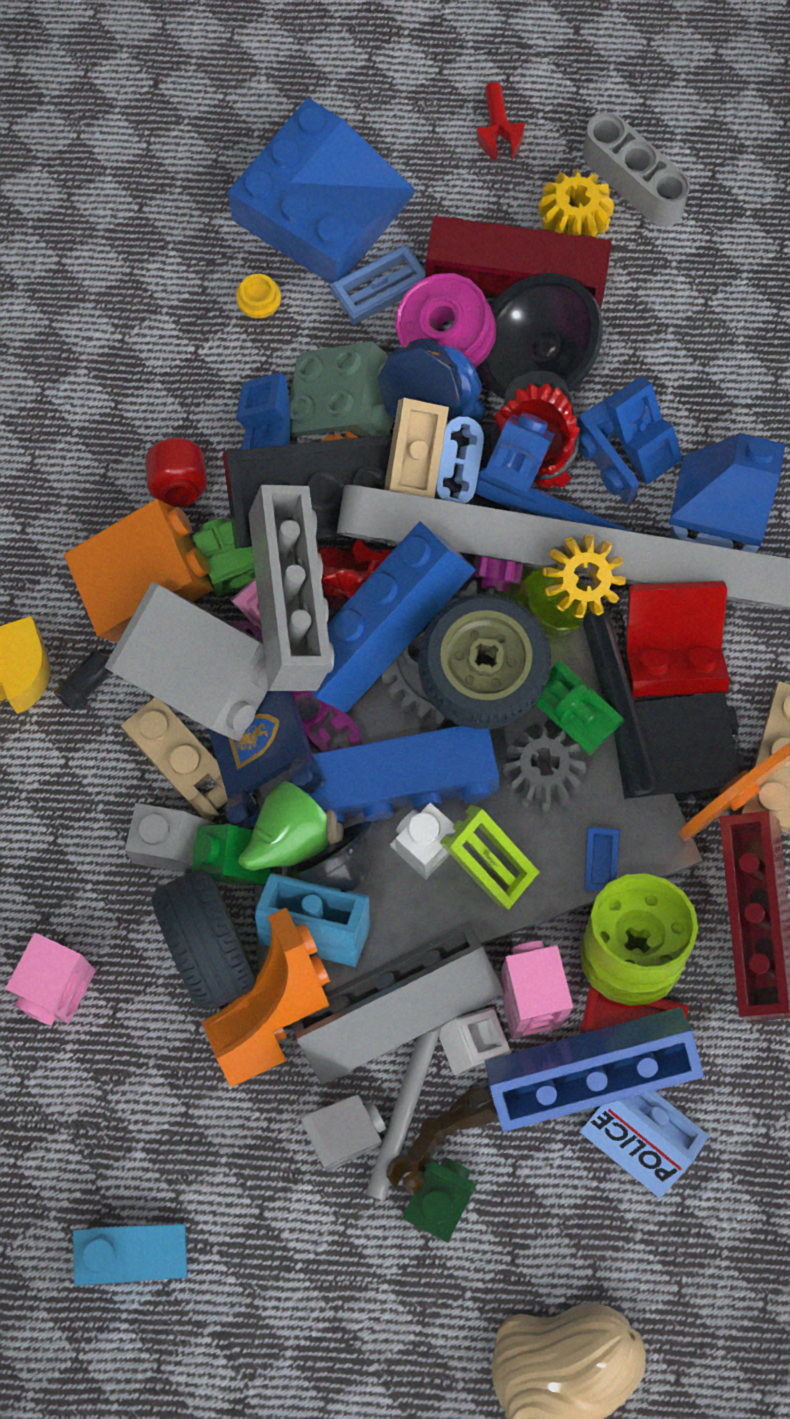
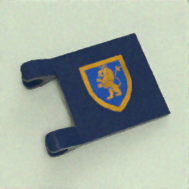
[208,691,326,830]

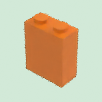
[64,498,213,643]

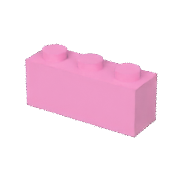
[498,941,573,1039]

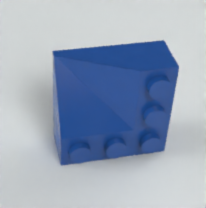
[228,97,415,284]

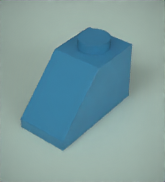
[73,1224,188,1286]

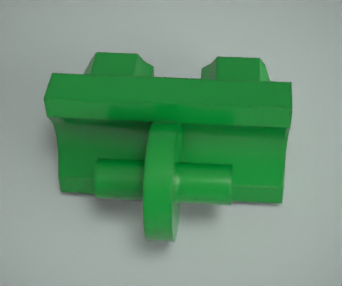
[535,659,624,756]

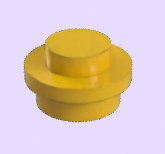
[236,274,281,318]

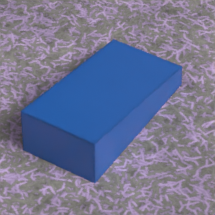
[584,827,619,891]

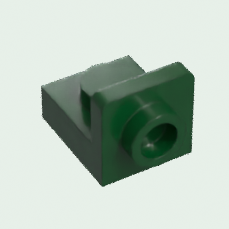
[402,1157,477,1243]

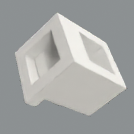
[390,803,456,879]

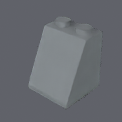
[105,581,268,741]

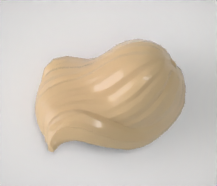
[492,1303,646,1419]

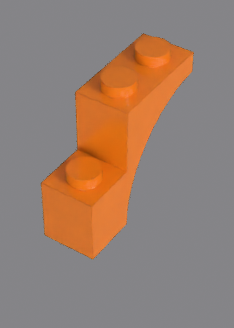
[201,908,330,1087]

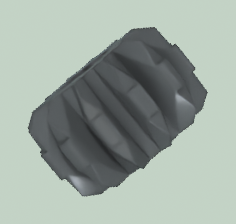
[502,725,587,812]

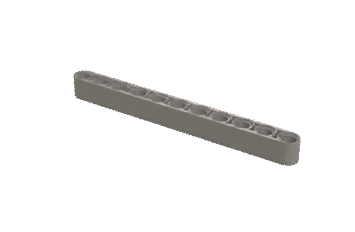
[336,485,790,610]

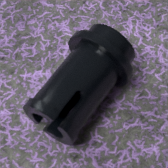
[53,650,113,711]

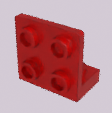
[625,581,730,697]

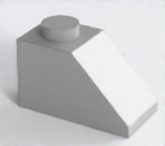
[125,803,219,874]
[300,1094,386,1173]

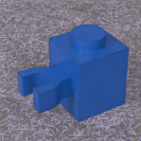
[484,412,555,493]

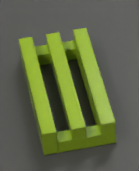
[439,805,539,910]

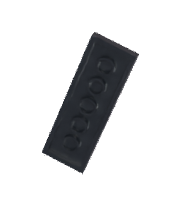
[222,424,509,549]

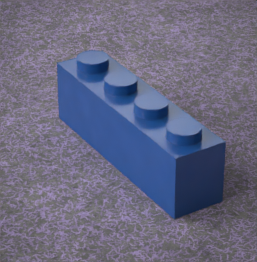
[310,521,476,713]
[297,726,499,826]
[485,1007,704,1132]

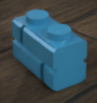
[255,873,370,967]

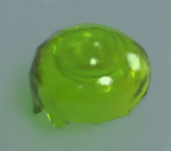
[516,567,589,638]

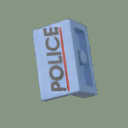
[580,1091,709,1199]

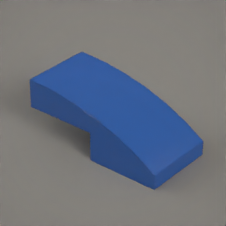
[236,372,290,450]
[604,376,683,485]

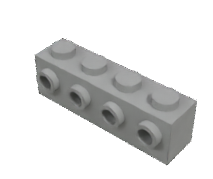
[249,485,334,691]

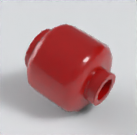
[145,437,207,508]

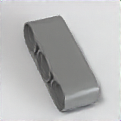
[583,112,690,227]

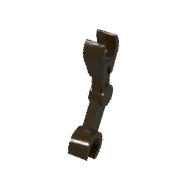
[386,1086,498,1195]

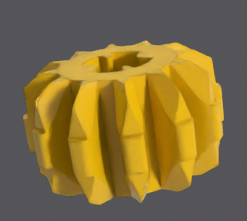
[538,167,614,238]
[541,534,626,618]

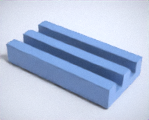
[330,244,425,326]

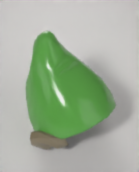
[238,781,344,871]

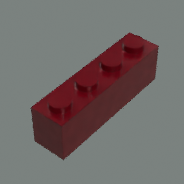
[425,216,612,311]
[719,810,790,1022]

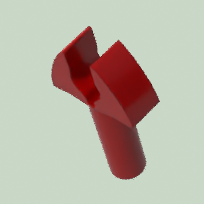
[476,82,525,161]

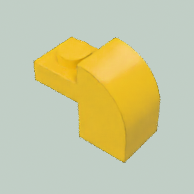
[0,616,50,714]

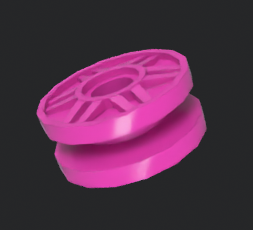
[395,273,497,368]

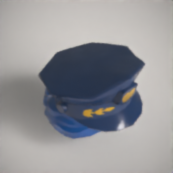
[377,338,486,424]

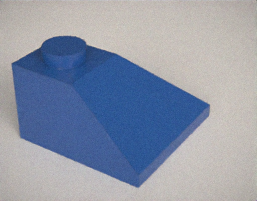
[668,433,786,547]

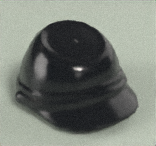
[291,821,371,893]

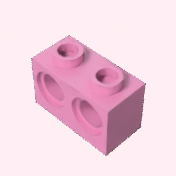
[5,933,96,1026]

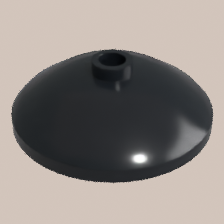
[477,273,603,400]

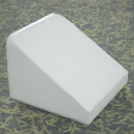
[439,1007,511,1075]

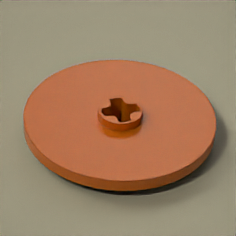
[677,743,790,841]

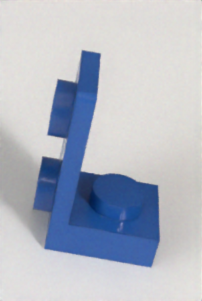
[577,392,639,504]

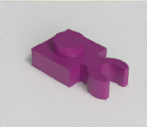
[472,556,524,592]

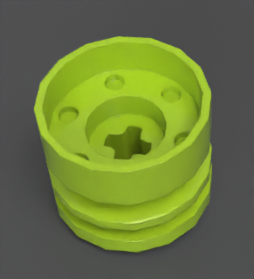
[579,873,698,1006]

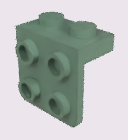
[289,341,394,438]

